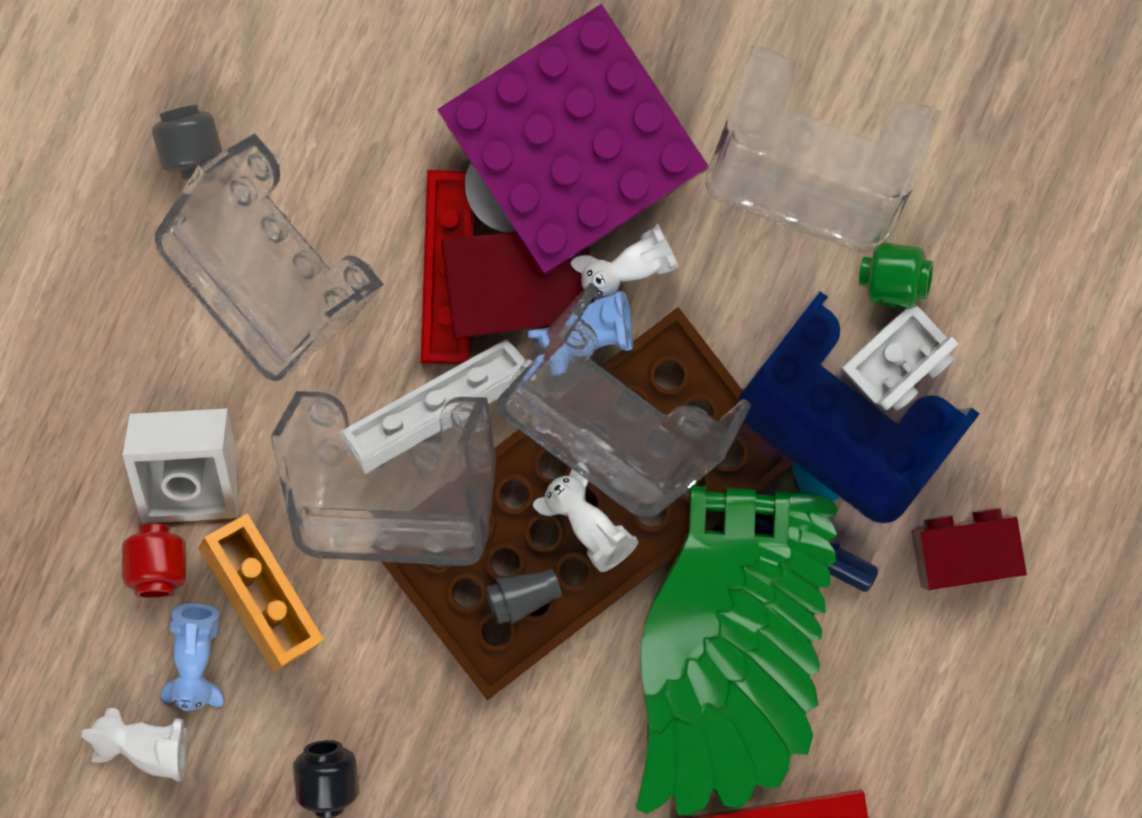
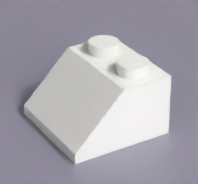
[122,408,239,524]

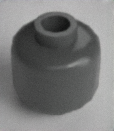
[152,105,222,180]

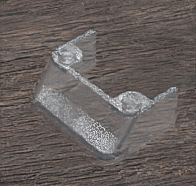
[497,283,751,517]

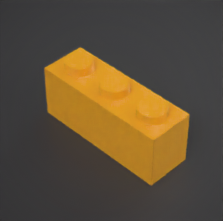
[198,513,324,673]

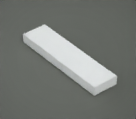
[338,339,534,473]

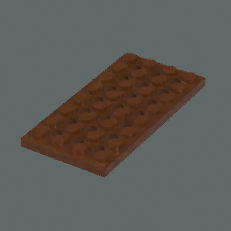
[369,307,798,701]

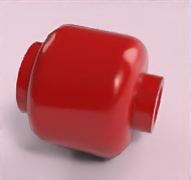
[122,524,186,599]

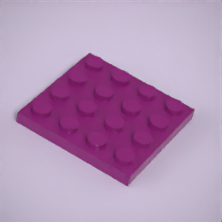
[437,3,709,276]

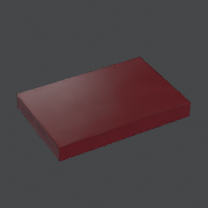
[441,232,594,339]

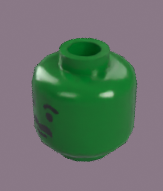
[859,243,933,309]

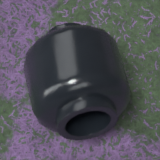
[293,740,359,818]

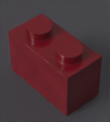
[911,508,1027,591]

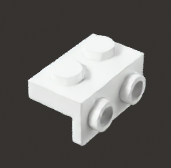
[839,305,959,411]

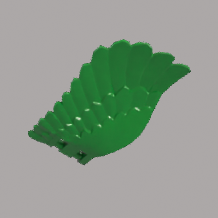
[636,486,838,815]

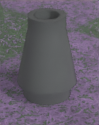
[485,569,562,625]

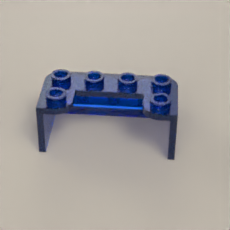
[737,291,980,523]

